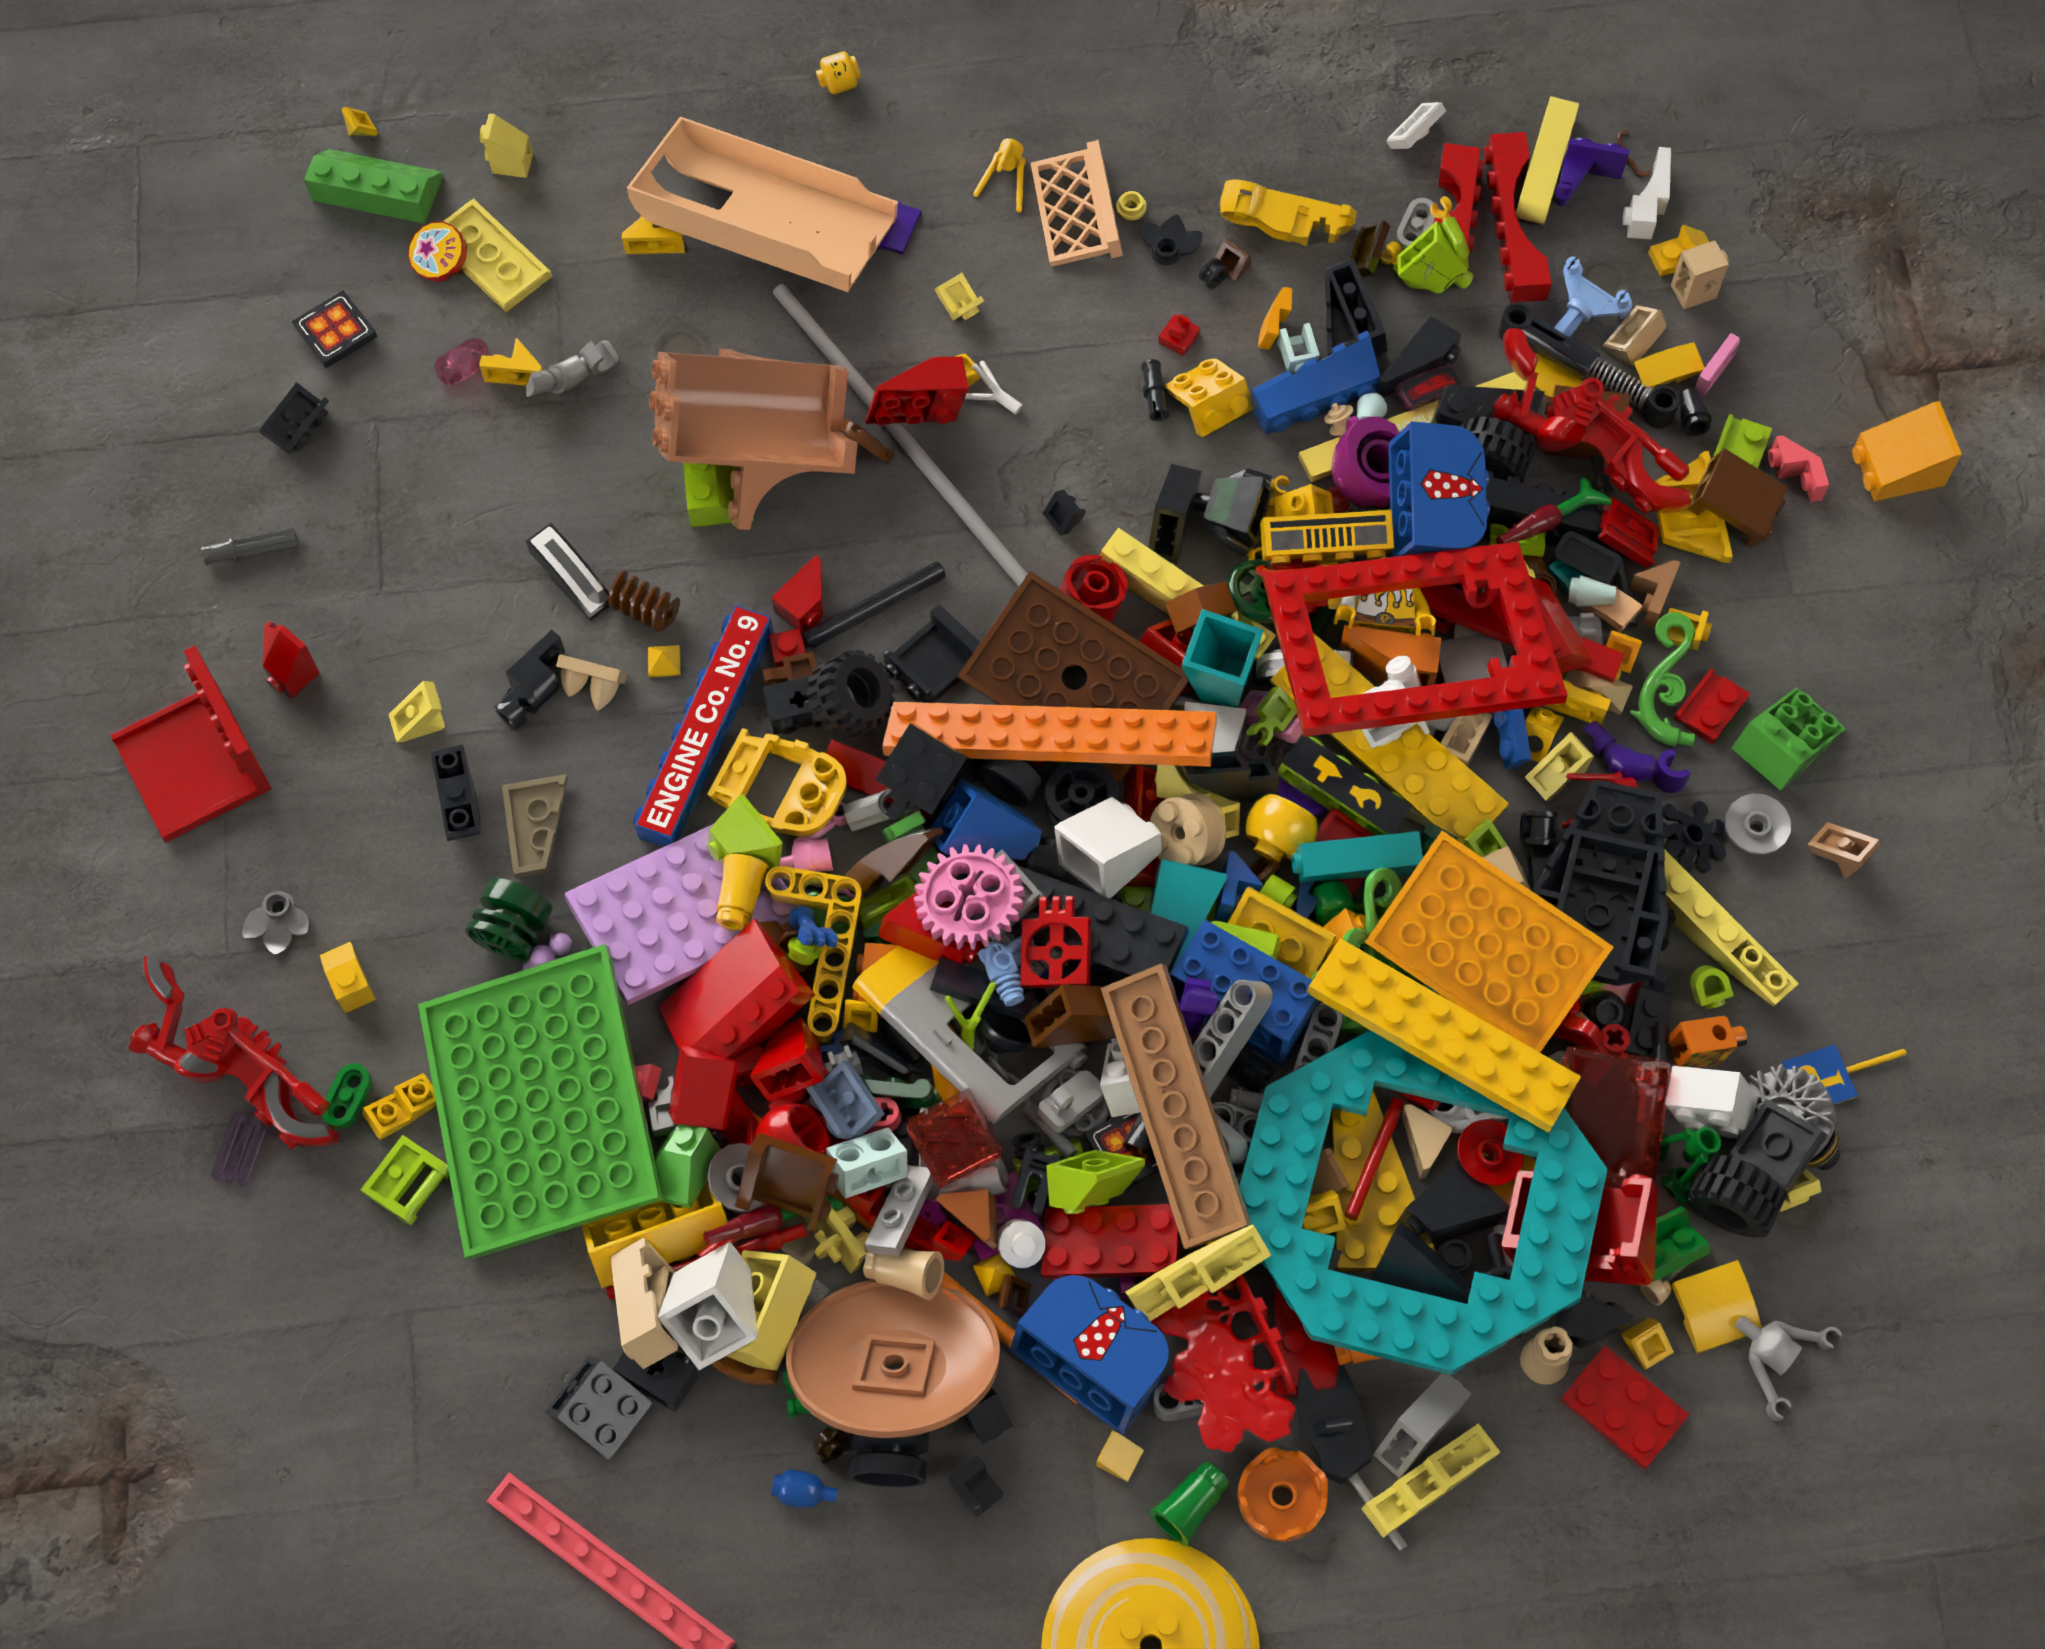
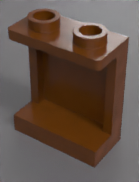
[1687,448,1788,547]
[735,1133,840,1232]

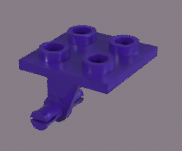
[1555,138,1630,206]

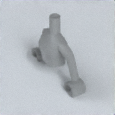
[1734,1315,1842,1421]

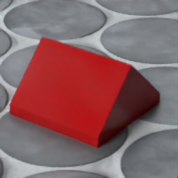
[668,1046,739,1130]

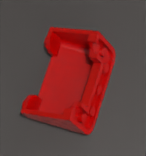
[1501,1169,1657,1285]

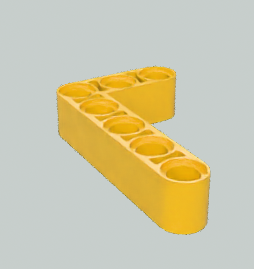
[766,866,861,1043]

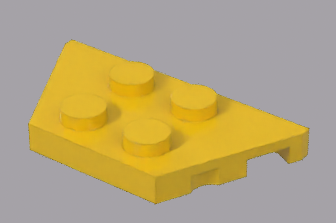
[1655,451,1733,563]

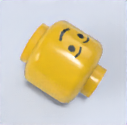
[816,51,861,95]

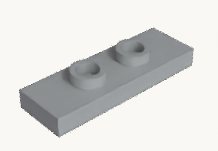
[865,1165,937,1256]

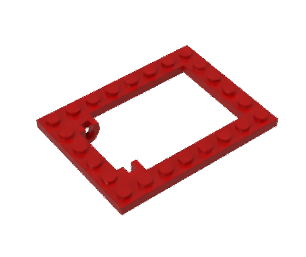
[1263,542,1568,737]

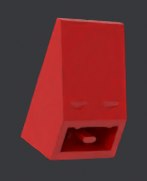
[865,356,969,426]

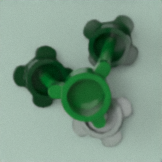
[1636,1126,1721,1204]

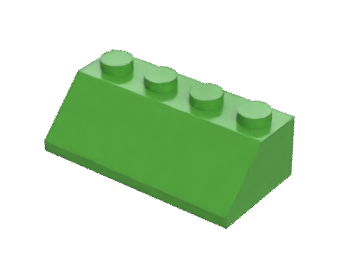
[304,149,443,224]

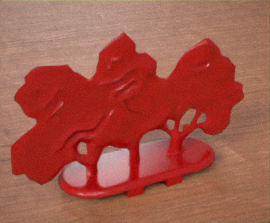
[1150,1275,1296,1453]

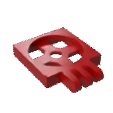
[1020,896,1091,988]

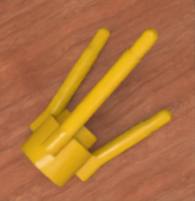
[973,139,1026,213]

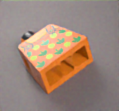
[1669,1016,1747,1069]

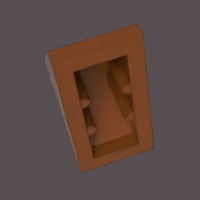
[1165,581,1237,634]
[936,1189,998,1251]

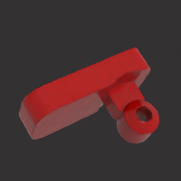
[1552,999,1604,1050]

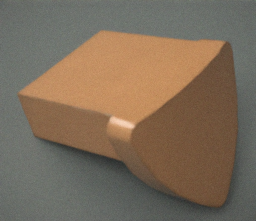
[1311,1148,1350,1195]

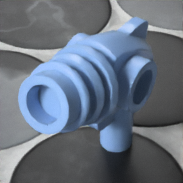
[978,936,1033,1006]

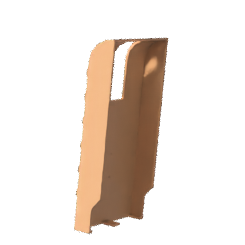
[627,117,898,292]

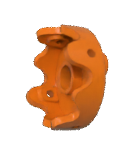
[1237,1447,1328,1542]

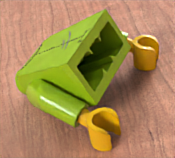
[1380,196,1473,294]

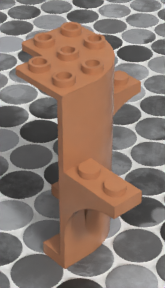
[649,348,858,530]

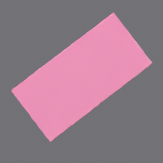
[1695,333,1740,397]

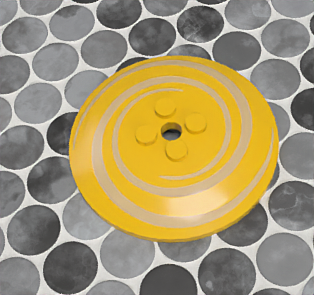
[1041,1538,1260,1649]

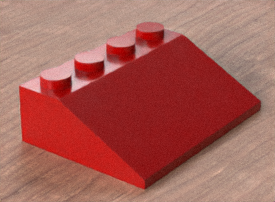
[658,919,815,1060]

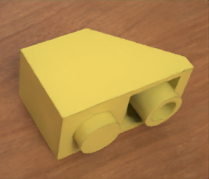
[480,114,533,178]

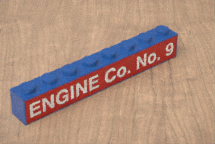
[633,605,774,847]

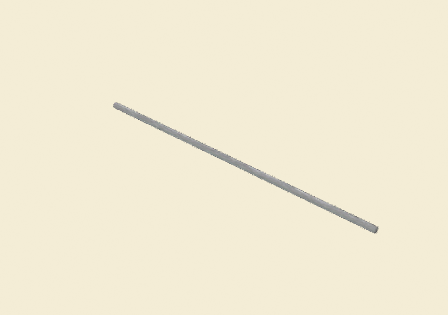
[773,284,1028,587]

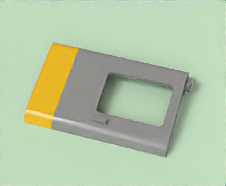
[852,946,1088,1125]

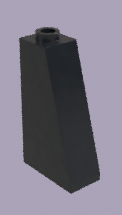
[1371,1222,1472,1304]

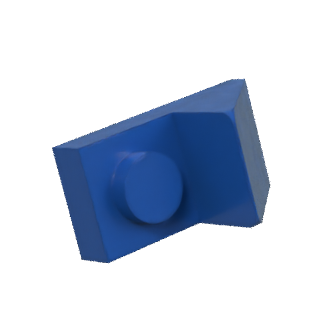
[1214,851,1263,923]

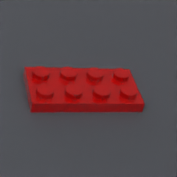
[1041,1204,1181,1279]

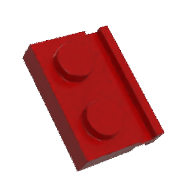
[1598,497,1660,569]
[1673,668,1750,745]

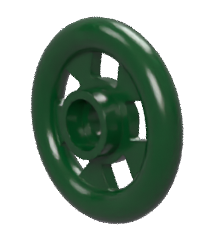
[1227,559,1274,624]

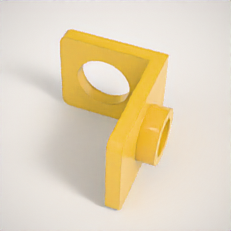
[1525,707,1564,763]

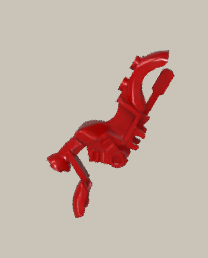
[1491,328,1691,513]

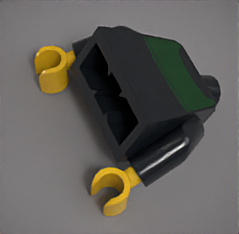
[1193,468,1289,560]

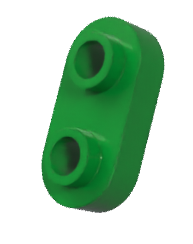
[322,1063,372,1130]

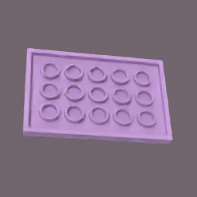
[564,824,795,1006]

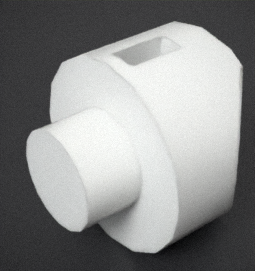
[997,1218,1045,1268]

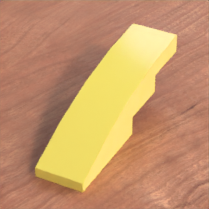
[1125,1224,1271,1322]
[1361,1423,1500,1538]

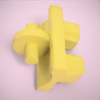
[814,1206,869,1274]

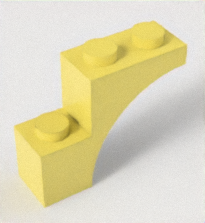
[1155,765,1240,839]

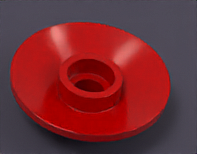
[1457,1119,1524,1186]

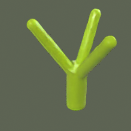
[945,982,996,1050]

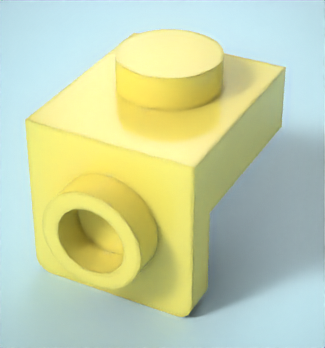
[934,273,984,321]

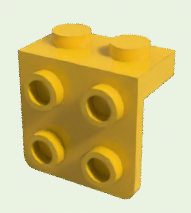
[1166,359,1254,437]

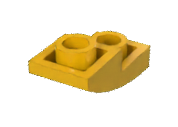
[1634,342,1705,388]
[362,1073,436,1140]

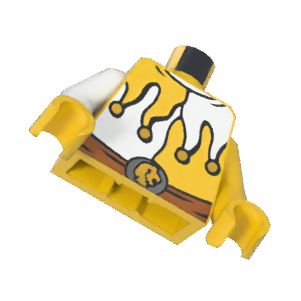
[1333,557,1436,636]

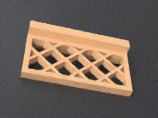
[1031,140,1123,267]

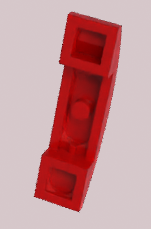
[844,1185,977,1261]

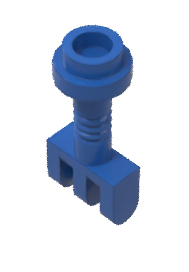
[788,905,838,948]

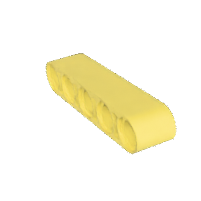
[1516,96,1579,225]

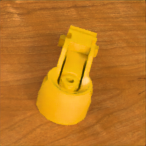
[1220,180,1357,246]

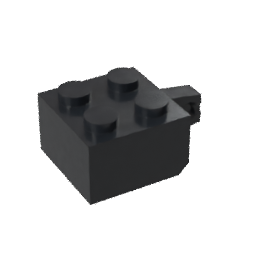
[875,723,969,822]

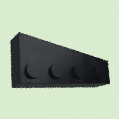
[1483,470,1604,545]

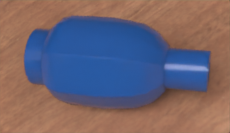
[771,1470,838,1508]

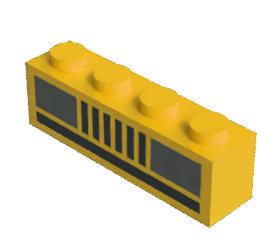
[1260,510,1394,565]

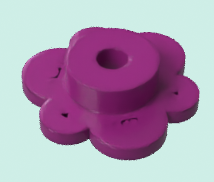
[919,1199,946,1228]

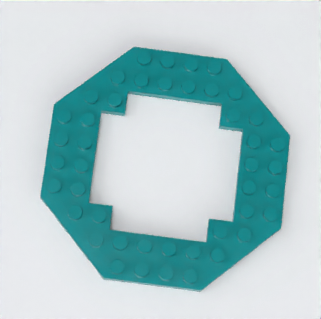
[1239,1030,1607,1375]

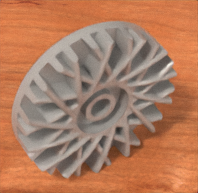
[1735,1065,1836,1158]

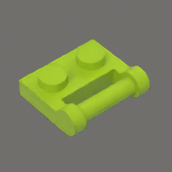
[361,1135,449,1226]

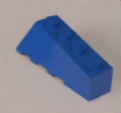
[1251,331,1380,435]

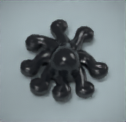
[1662,801,1726,873]

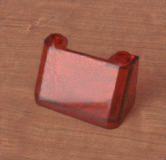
[1562,1046,1671,1189]

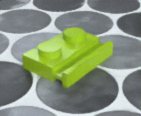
[1713,414,1772,468]

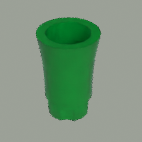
[1149,1461,1229,1546]

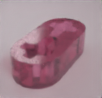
[435,338,490,385]

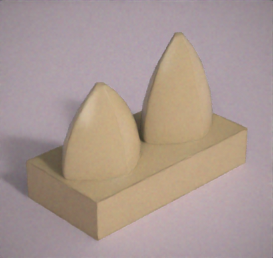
[556,654,628,711]

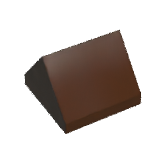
[1215,238,1252,281]

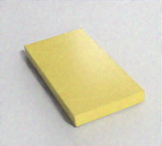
[444,198,552,312]

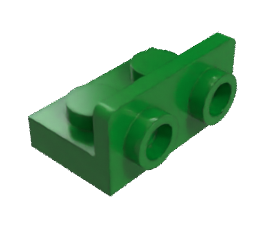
[1653,1206,1711,1282]

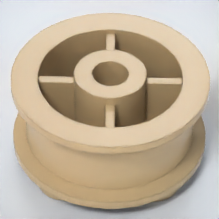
[1150,793,1226,866]

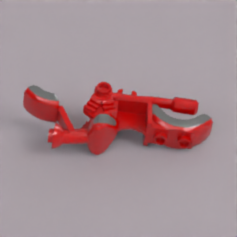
[128,956,340,1150]

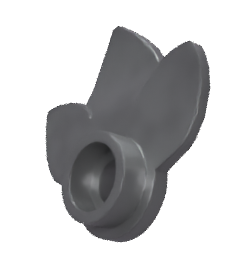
[242,891,309,956]

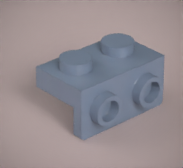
[806,1061,884,1140]

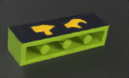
[1276,733,1412,836]

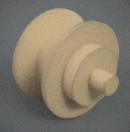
[1324,403,1353,436]

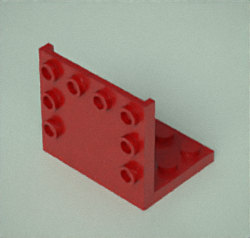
[110,645,272,843]

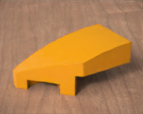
[1258,287,1292,350]

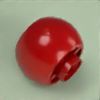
[755,1103,830,1155]

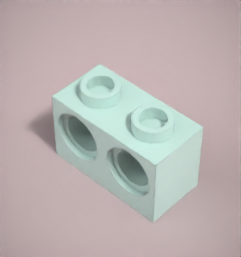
[826,1127,907,1199]

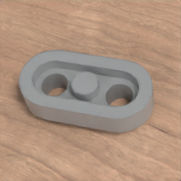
[1396,198,1435,251]

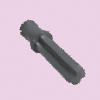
[201,528,298,566]

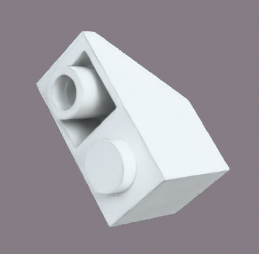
[1100,1041,1140,1117]

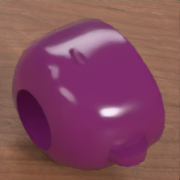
[1331,416,1399,510]

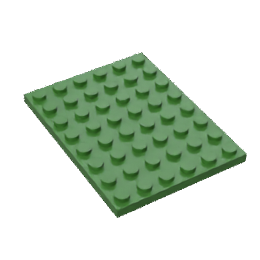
[418,944,663,1260]

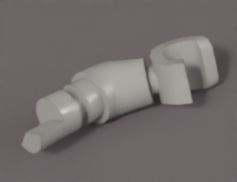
[526,340,619,397]

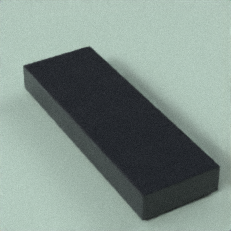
[930,957,1037,1021]

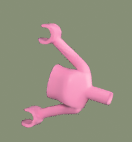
[780,802,864,900]

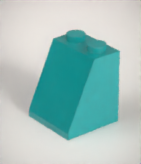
[1181,609,1264,708]

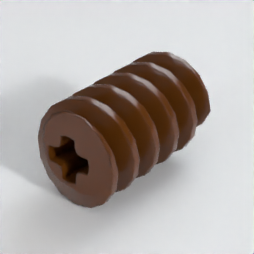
[609,570,680,632]

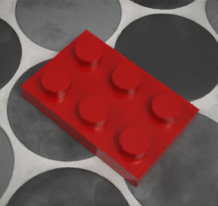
[1560,1345,1690,1470]

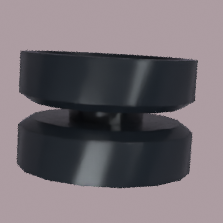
[848,1432,929,1488]

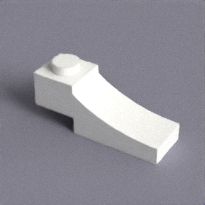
[1623,147,1671,240]

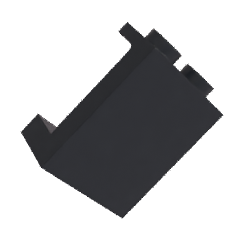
[883,604,980,703]

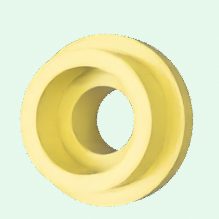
[1116,191,1146,221]

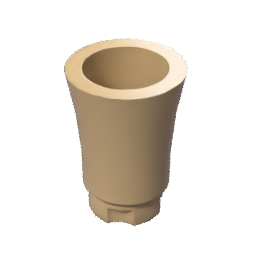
[863,1249,944,1300]
[1520,1326,1573,1385]

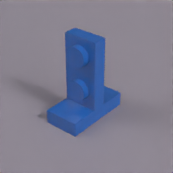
[1494,709,1531,770]

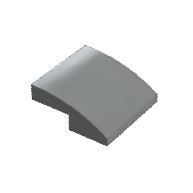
[1438,634,1508,683]

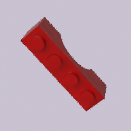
[1433,143,1484,254]

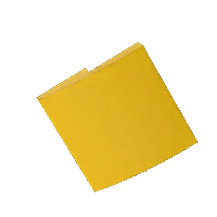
[1671,1260,1762,1354]

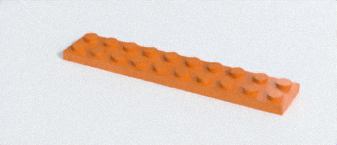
[882,702,1217,767]

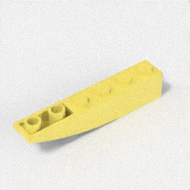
[1099,528,1276,661]
[1664,849,1799,1006]

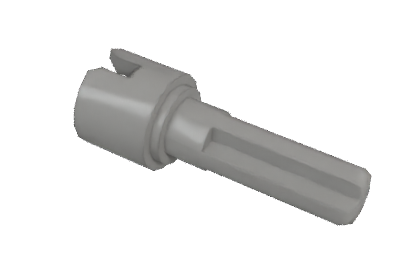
[926,1158,1009,1200]

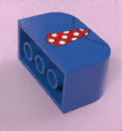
[1388,421,1490,557]
[1010,1275,1169,1436]

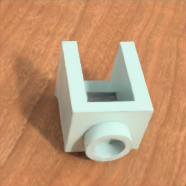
[1277,323,1320,373]

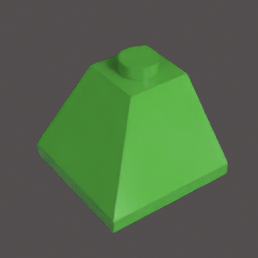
[654,1124,721,1208]

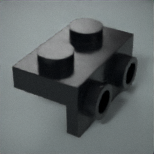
[258,382,329,454]

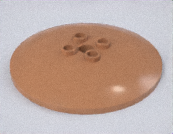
[786,1279,1000,1438]

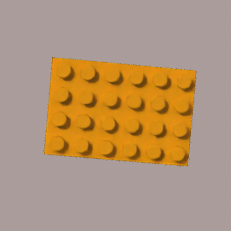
[1365,831,1614,1052]

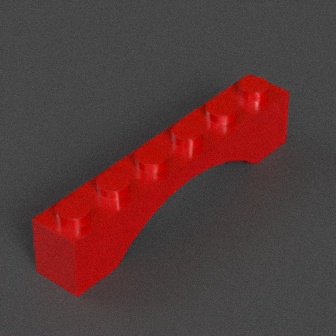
[1483,132,1551,303]

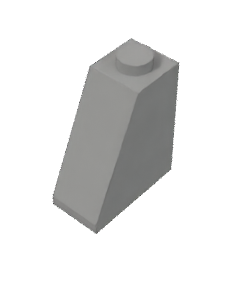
[1373,1373,1471,1479]

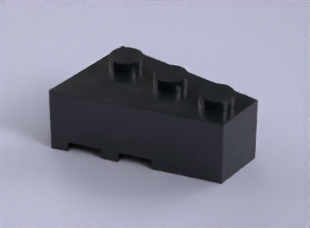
[1325,258,1388,357]
[1430,385,1545,436]

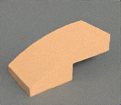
[1573,577,1643,632]

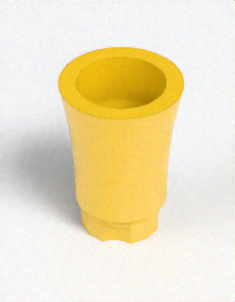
[716,854,769,931]

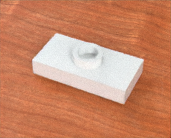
[1386,102,1446,149]

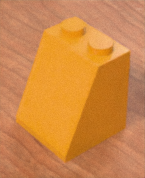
[1852,401,1962,502]

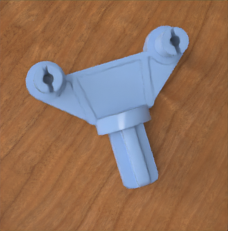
[1555,257,1632,337]

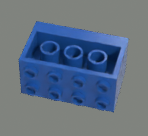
[1170,919,1319,1068]

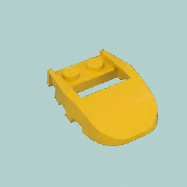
[707,728,847,837]

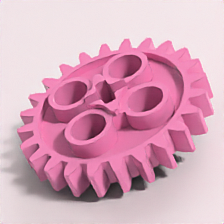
[914,844,1025,950]

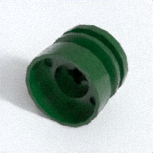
[465,878,553,961]

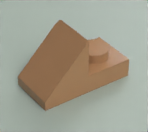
[1630,560,1681,628]
[1808,822,1881,879]

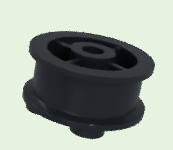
[1045,762,1118,827]

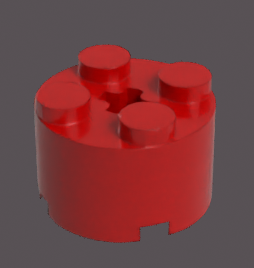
[1059,555,1128,623]

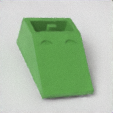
[1731,687,1846,791]

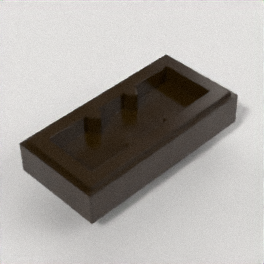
[1350,220,1390,278]

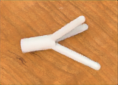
[965,360,1023,415]

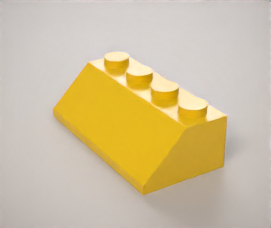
[582,1180,728,1288]

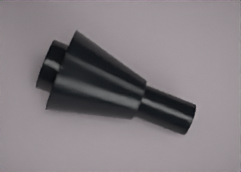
[1647,1022,1676,1085]

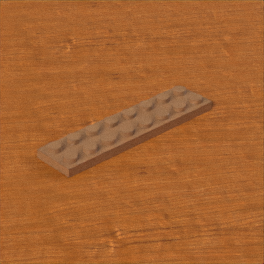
[1101,963,1252,1250]

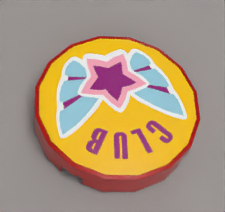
[408,221,468,282]

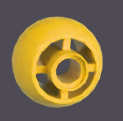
[1245,794,1318,863]

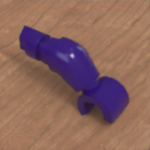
[1584,721,1691,793]
[1179,977,1218,1037]

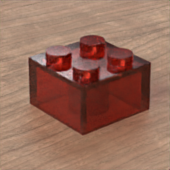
[906,1088,1002,1189]

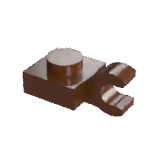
[762,651,817,686]

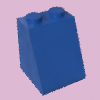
[930,778,1042,860]

